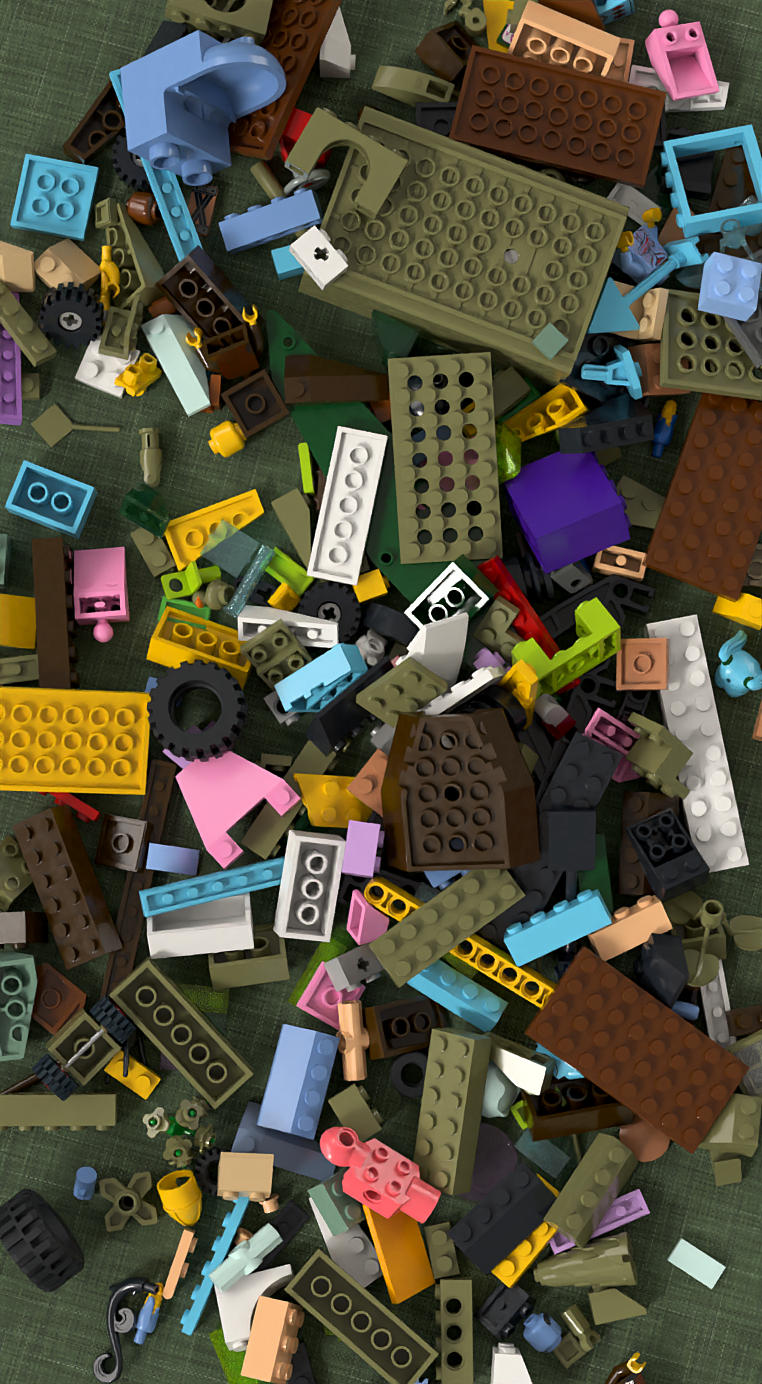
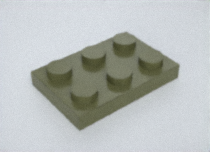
[356,657,448,728]

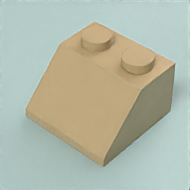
[34,238,101,291]
[217,1152,274,1201]

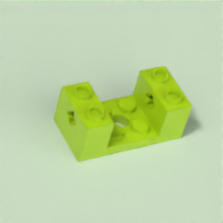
[511,597,621,701]

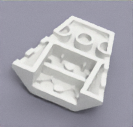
[395,612,469,706]

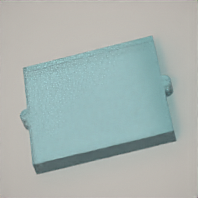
[200,519,260,578]

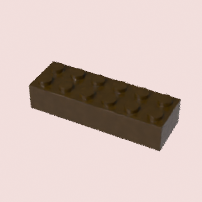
[32,537,80,689]
[12,804,123,970]

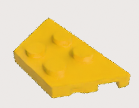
[293,773,373,828]

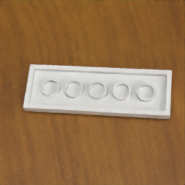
[307,426,388,586]

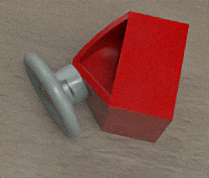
[279,108,334,197]

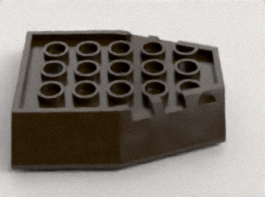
[381,708,541,872]

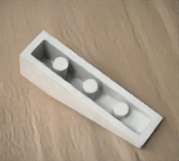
[238,605,339,648]

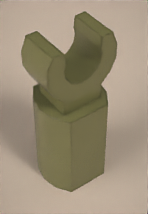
[560,1304,601,1352]

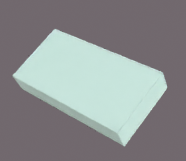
[667,1238,725,1289]

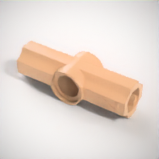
[336,1000,369,1081]

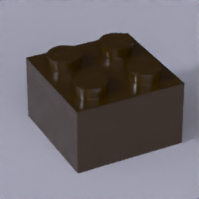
[221,369,291,440]

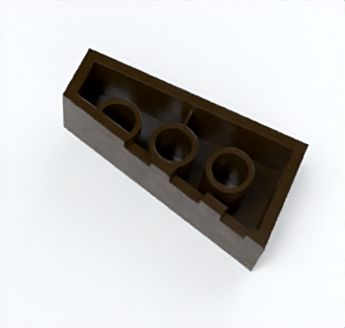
[63,66,126,165]

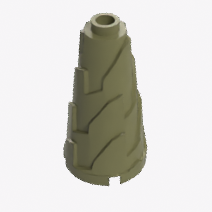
[533,1232,637,1287]

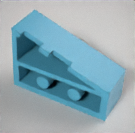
[274,643,368,712]

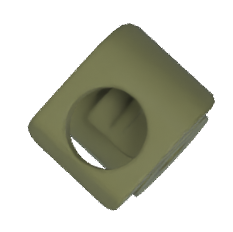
[443,0,487,37]

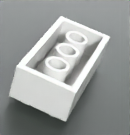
[273,830,346,942]

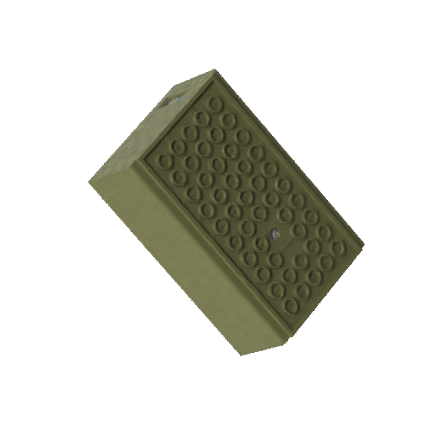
[298,106,630,388]

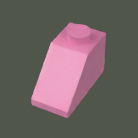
[347,890,389,945]

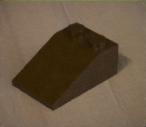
[362,995,447,1060]

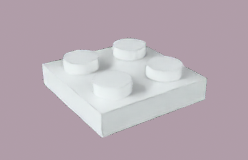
[75,335,141,399]

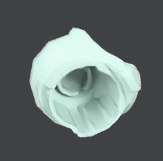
[481,1061,521,1118]

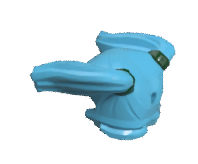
[714,630,762,698]

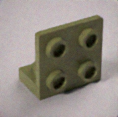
[0,836,33,912]

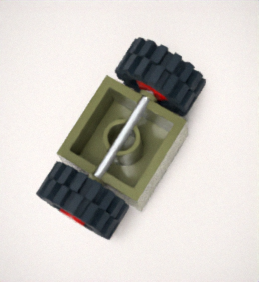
[31,996,137,1101]

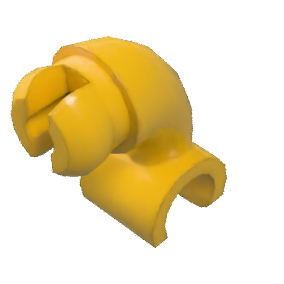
[99,259,120,299]

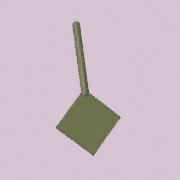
[31,404,120,448]

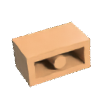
[591,546,646,583]

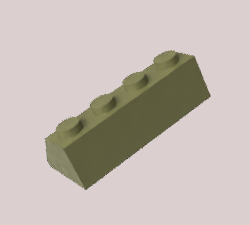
[543,1133,639,1250]

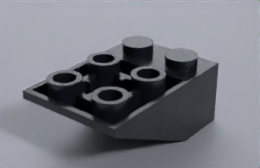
[626,808,710,904]

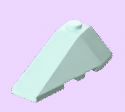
[141,314,211,417]

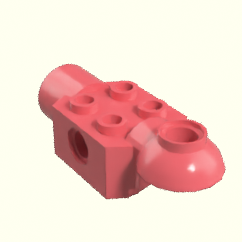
[320,1127,441,1223]

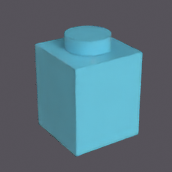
[271,245,305,280]

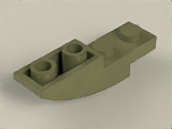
[371,66,460,108]

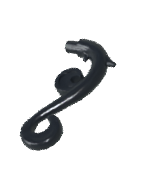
[93,1276,160,1384]

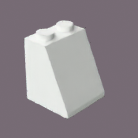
[491,1342,532,1384]

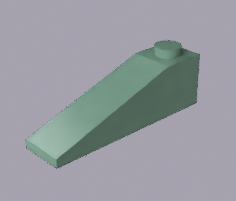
[0,951,38,1061]

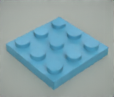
[10,154,100,241]

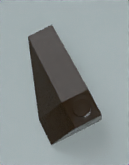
[284,354,389,407]

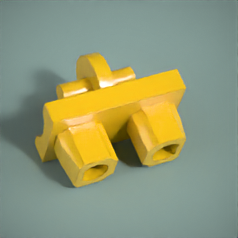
[114,353,162,397]

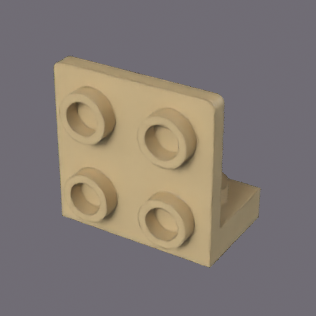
[609,281,669,342]

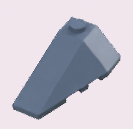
[231,1101,336,1181]

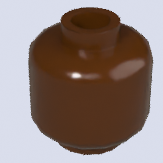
[126,191,162,226]

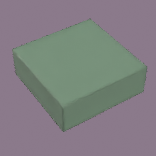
[532,323,568,360]

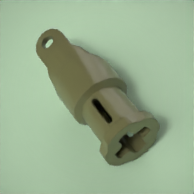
[139,428,163,487]

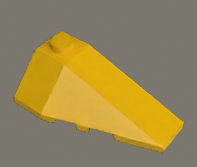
[495,384,590,452]

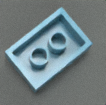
[5,460,97,539]

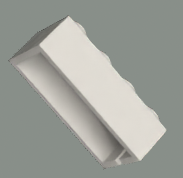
[147,892,254,959]

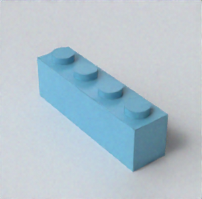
[504,889,612,967]
[406,959,508,1032]

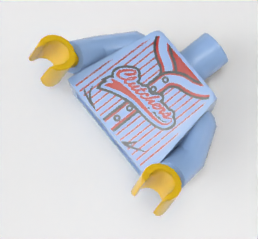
[612,207,670,286]

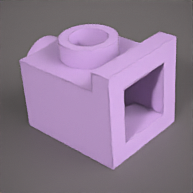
[473,647,511,685]

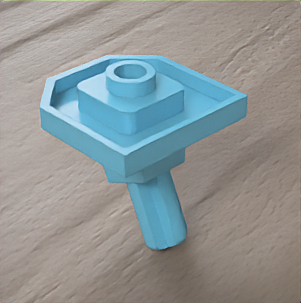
[581,345,642,400]

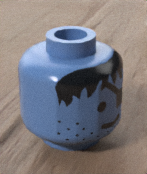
[523,1313,562,1352]

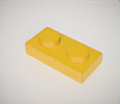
[104,1049,161,1100]

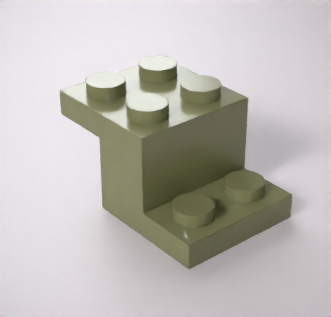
[625,712,693,800]

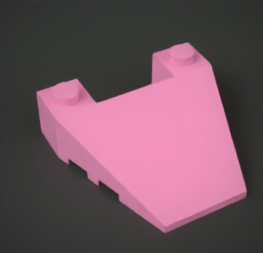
[176,750,301,870]

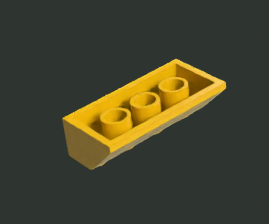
[146,606,253,690]

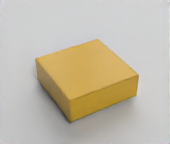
[267,583,301,612]

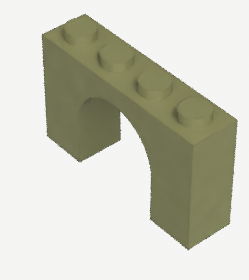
[164,0,273,46]
[284,107,408,220]

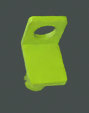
[161,561,221,600]

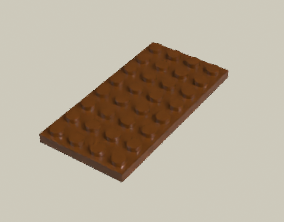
[228,0,342,160]
[449,45,667,189]
[642,392,762,602]
[524,947,750,1154]

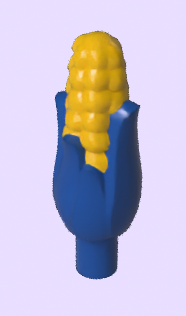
[652,400,678,458]

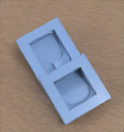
[146,843,200,876]

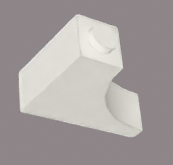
[214,1264,294,1352]

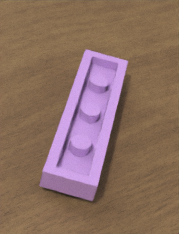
[549,1189,650,1255]

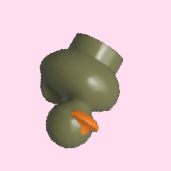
[192,579,236,610]

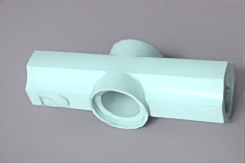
[208,1223,283,1293]

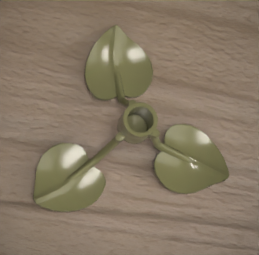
[662,891,762,987]

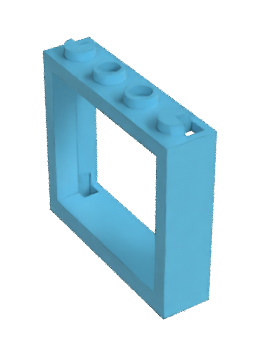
[659,124,762,238]

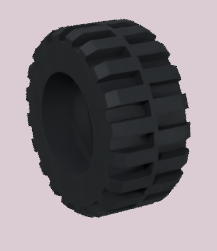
[147,660,248,762]
[0,1189,85,1292]

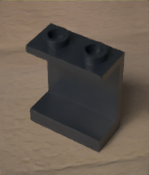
[658,127,715,201]

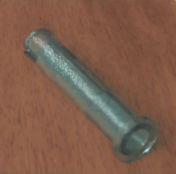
[223,545,276,618]

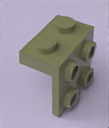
[98,293,144,360]

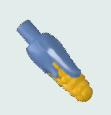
[134,1283,164,1345]

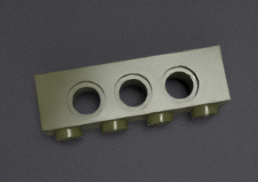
[435,1277,473,1384]

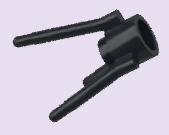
[104,1026,148,1084]

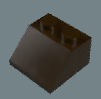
[414,20,480,84]

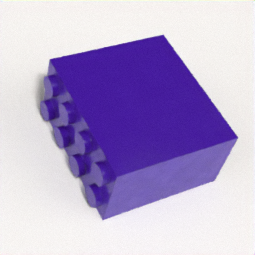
[500,451,631,574]

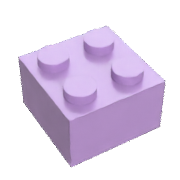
[342,820,385,878]

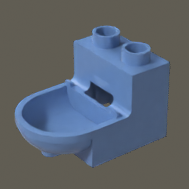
[120,30,286,186]

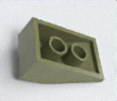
[675,1094,762,1157]

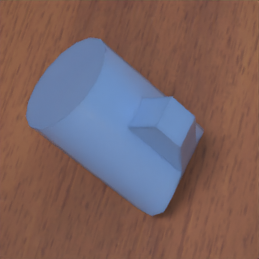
[73,1167,97,1200]

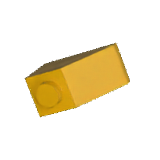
[712,592,762,631]

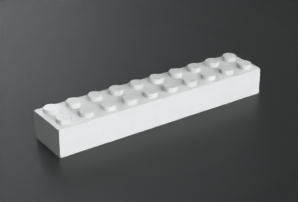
[644,614,749,873]

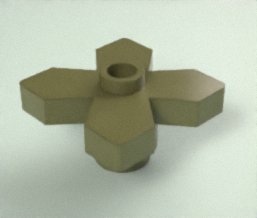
[99,1171,159,1232]

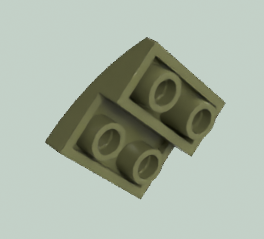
[240,618,313,690]

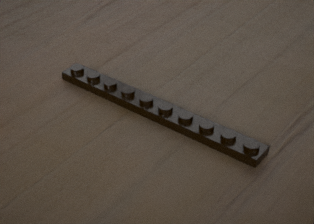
[100,759,178,1013]

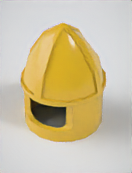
[157,1169,202,1226]

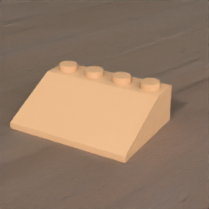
[507,0,621,77]

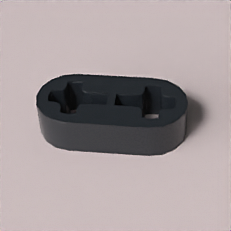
[233,575,277,607]

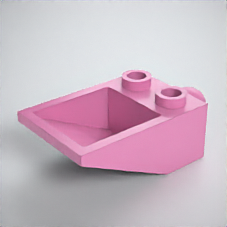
[645,10,720,101]
[74,547,129,643]

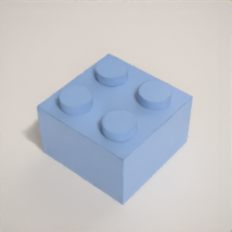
[698,252,762,322]

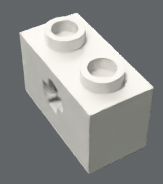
[289,225,348,291]

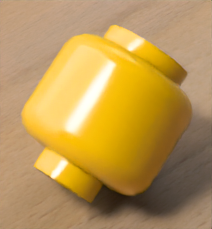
[208,420,247,458]

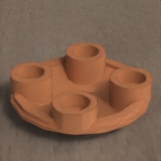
[619,1113,670,1162]

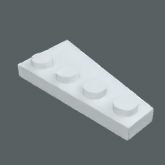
[628,65,729,113]
[309,1197,383,1288]

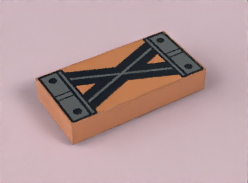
[188,185,219,238]

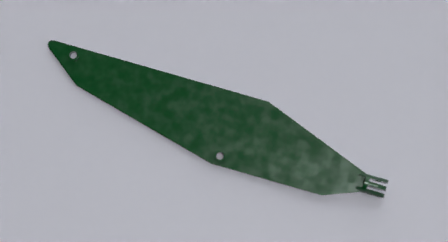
[266,310,562,703]

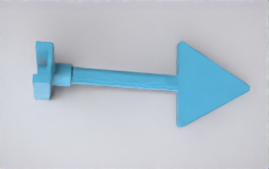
[586,236,709,334]

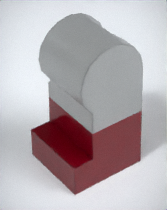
[534,694,576,740]

